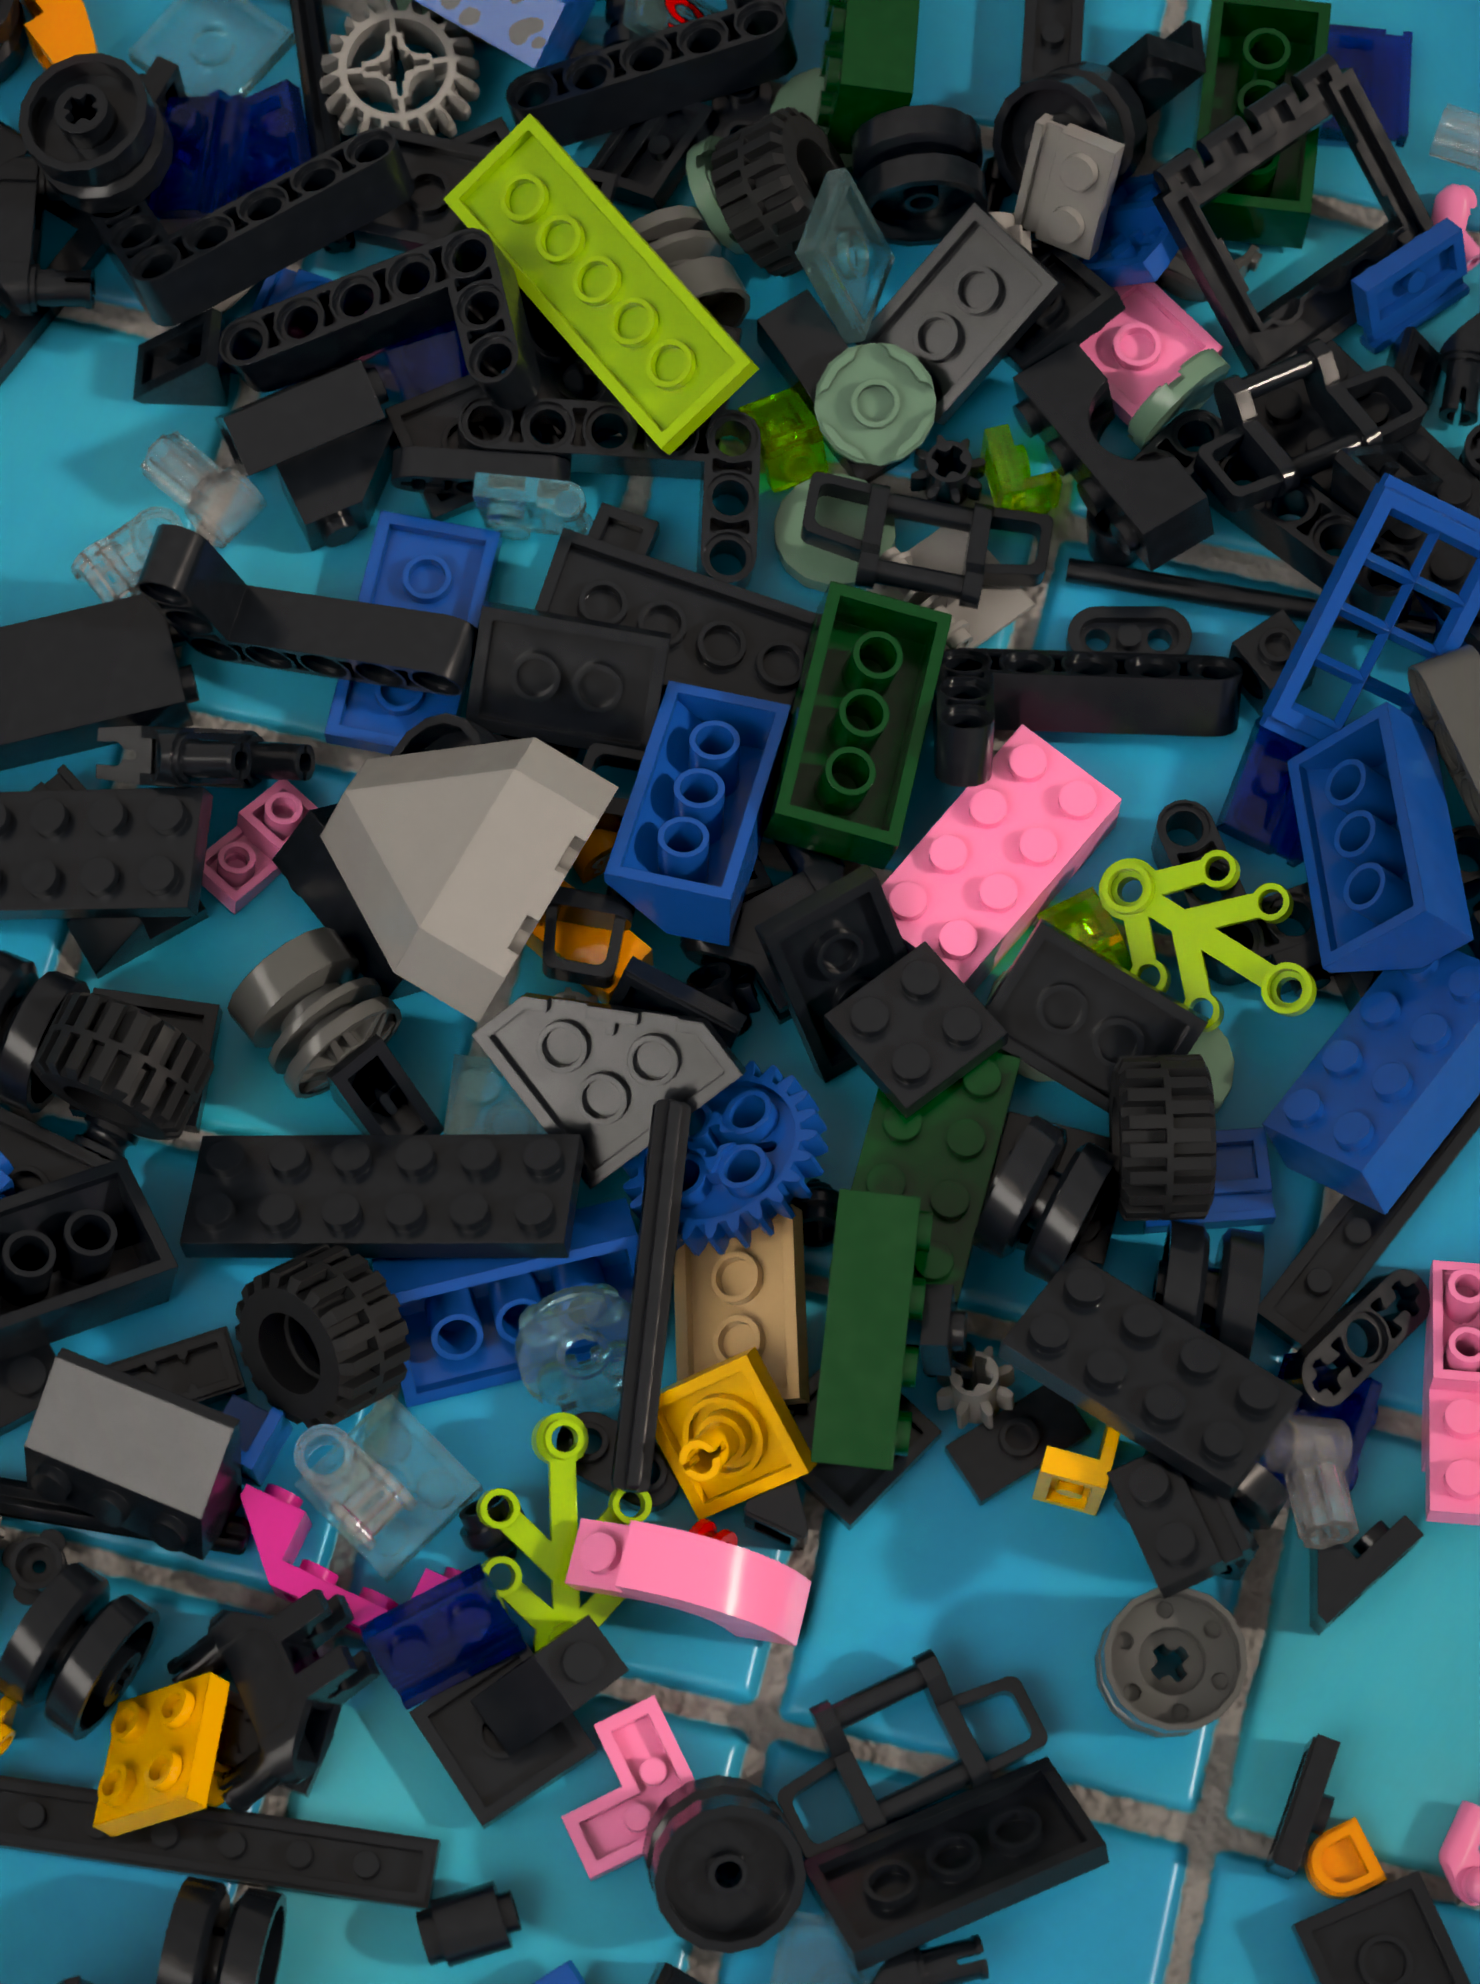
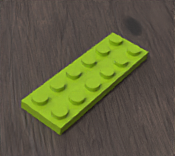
[443,113,759,455]

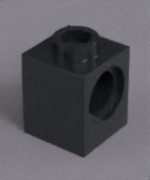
[1228,609,1317,718]

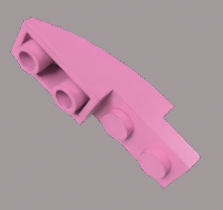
[1421,1260,1480,1526]

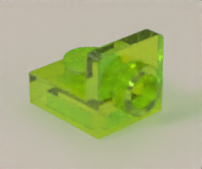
[738,387,828,493]
[980,424,1063,514]
[1036,886,1133,971]

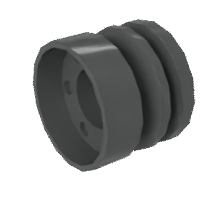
[630,205,750,327]
[227,927,402,1099]
[1094,1588,1248,1738]

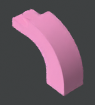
[565,1518,811,1646]

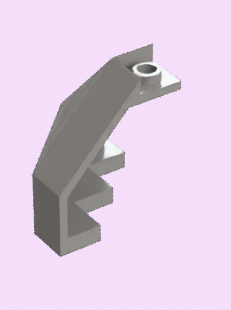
[320,737,619,1023]

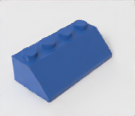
[604,680,791,947]
[1287,701,1474,973]
[372,1197,638,1408]

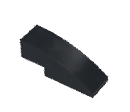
[757,289,909,483]

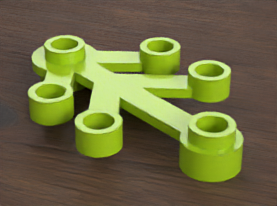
[1099,849,1317,1032]
[476,1412,652,1652]

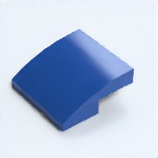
[1078,174,1179,288]

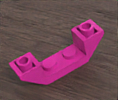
[240,1483,491,1652]

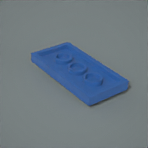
[324,510,502,755]

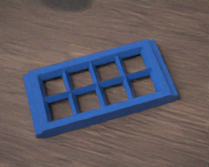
[1259,472,1480,748]

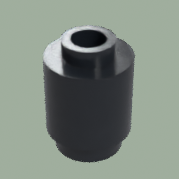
[416,1881,522,1967]

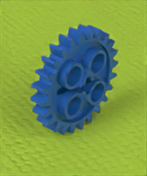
[622,1061,829,1256]

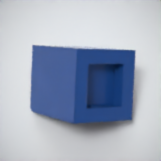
[222,1394,293,1486]

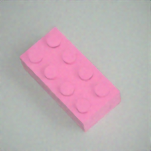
[882,724,1122,993]

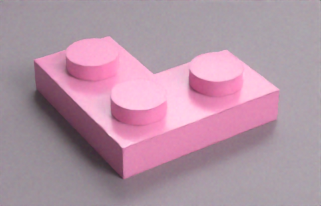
[561,1695,695,1882]

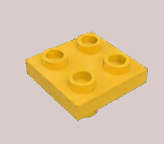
[655,1347,817,1520]
[92,1672,233,1837]

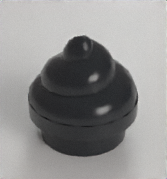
[789,1178,839,1247]
[459,1495,525,1560]

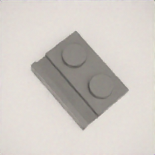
[1014,113,1125,260]

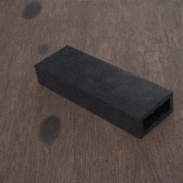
[0,594,200,771]

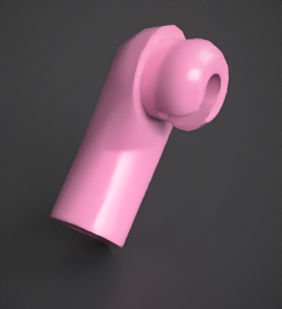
[1431,184,1480,272]
[1439,1801,1480,1906]

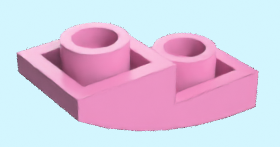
[202,780,318,915]

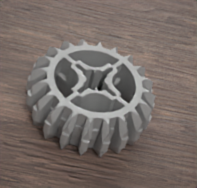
[320,0,481,139]

